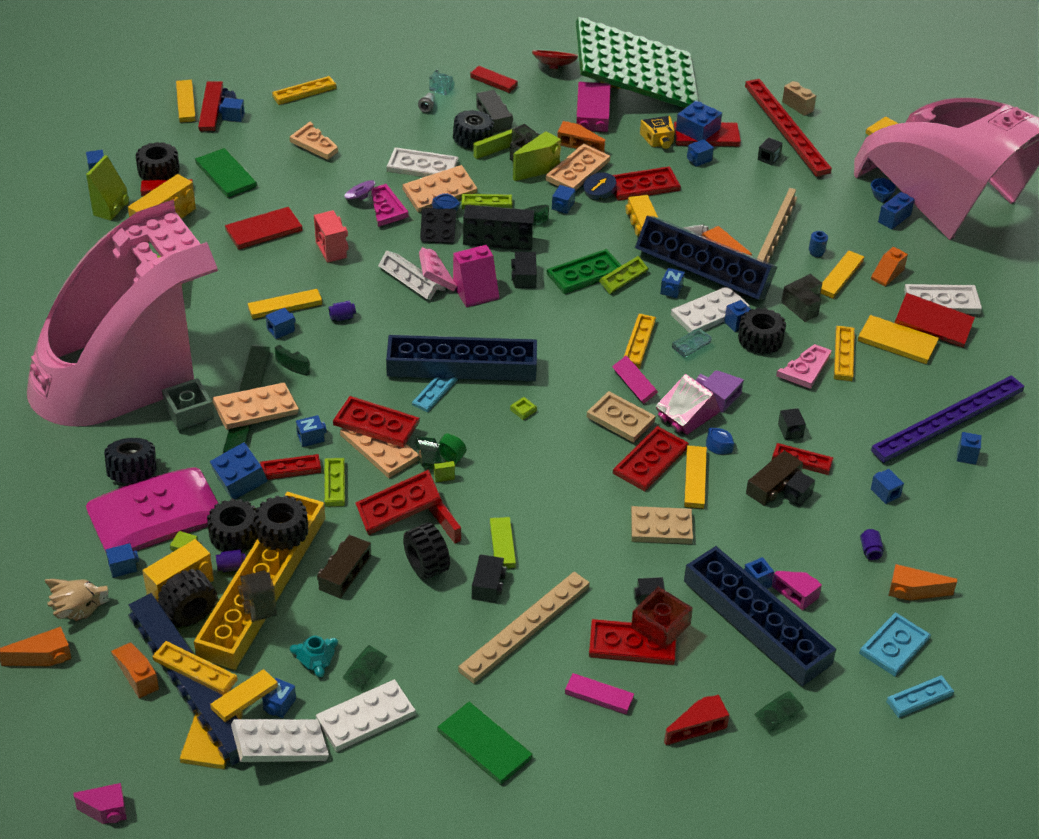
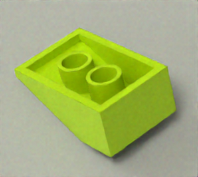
[513,131,561,181]
[86,155,129,221]

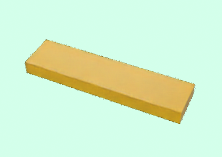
[272,76,336,105]
[176,80,196,122]
[817,250,864,298]
[247,289,322,319]
[624,314,656,369]
[834,326,855,381]
[684,445,707,509]
[152,641,238,695]

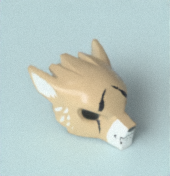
[45,579,109,621]

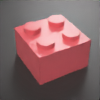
[314,210,349,263]

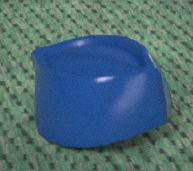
[871,177,896,202]
[432,193,460,212]
[706,428,735,455]

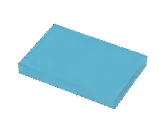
[859,612,931,677]

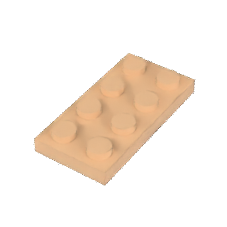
[546,144,610,191]
[402,165,477,212]
[212,382,299,430]
[340,429,419,478]

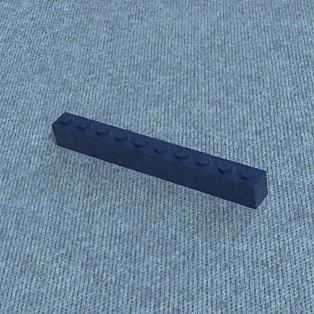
[128,593,240,766]

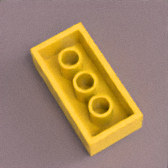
[128,174,196,219]

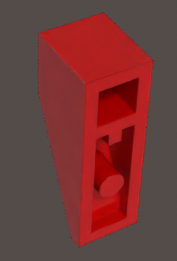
[664,694,729,745]

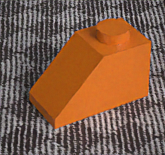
[871,247,908,287]

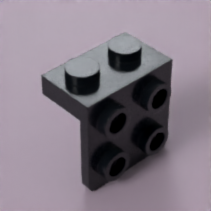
[420,208,457,243]

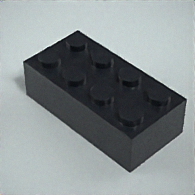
[463,205,535,250]

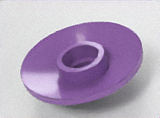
[344,180,376,200]

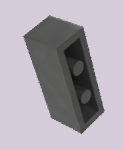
[476,90,513,133]

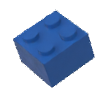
[676,100,722,141]
[209,442,267,499]

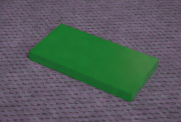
[195,148,257,198]
[546,249,622,294]
[437,701,533,785]

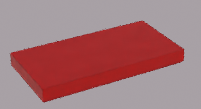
[673,122,741,146]
[613,166,681,201]
[225,206,302,250]
[894,293,975,348]
[333,396,420,448]
[613,426,689,492]
[356,470,443,535]
[589,619,676,665]

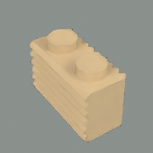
[782,81,817,116]

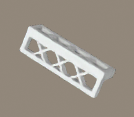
[378,250,446,300]

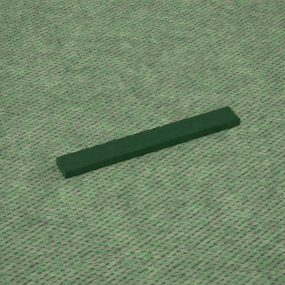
[223,346,270,453]

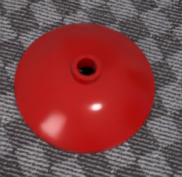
[532,50,578,69]

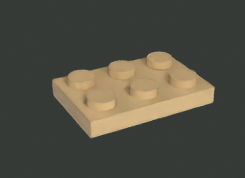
[587,391,656,443]
[631,506,693,544]

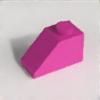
[772,571,822,611]
[73,783,127,824]

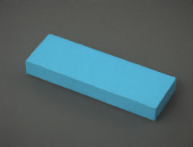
[412,377,458,412]
[886,675,954,718]

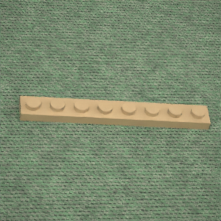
[757,188,797,263]
[458,572,590,684]

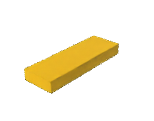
[210,669,278,722]

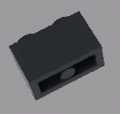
[511,252,537,288]
[472,554,507,603]

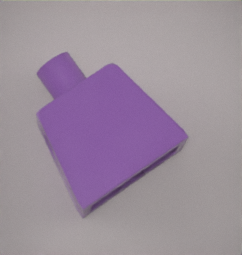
[696,370,744,413]

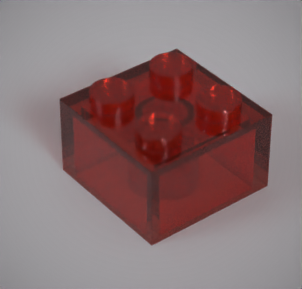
[631,586,693,649]

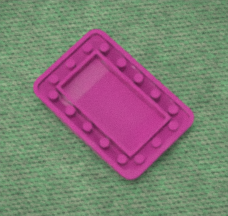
[86,467,218,552]

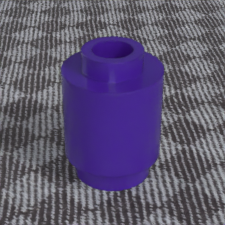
[328,300,356,321]
[860,529,884,560]
[216,550,246,573]

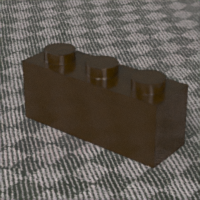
[746,450,803,506]
[317,534,371,599]

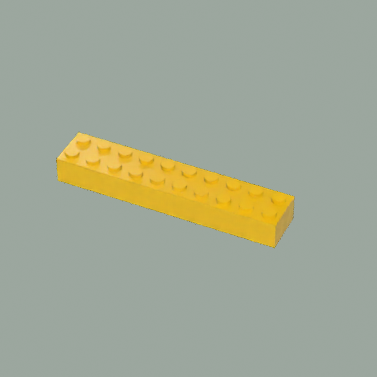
[194,492,325,670]

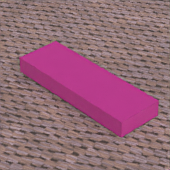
[612,355,658,404]
[565,673,634,715]

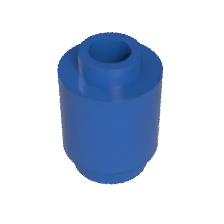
[809,231,828,257]

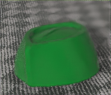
[439,433,467,465]

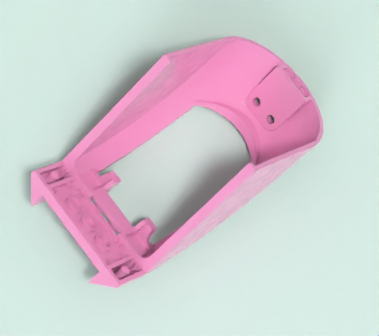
[854,98,1039,240]
[27,199,218,427]

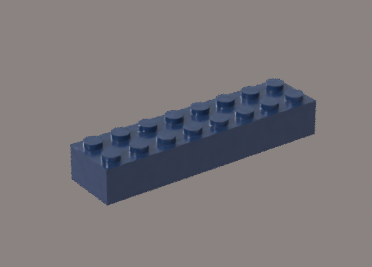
[635,215,778,300]
[386,335,537,381]
[684,546,836,686]

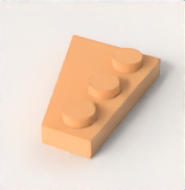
[289,121,338,160]

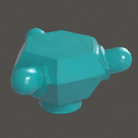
[290,636,338,678]

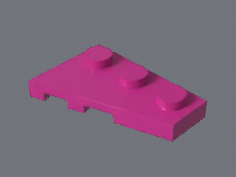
[371,184,409,227]

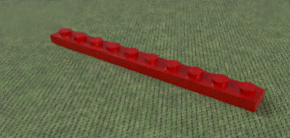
[745,78,832,177]

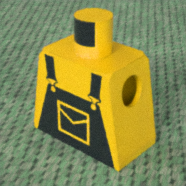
[640,116,675,149]

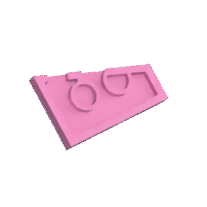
[419,247,457,292]
[776,344,832,389]

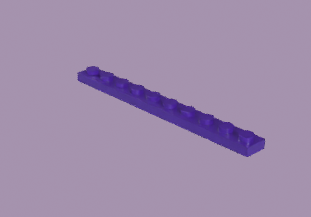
[871,375,1025,463]

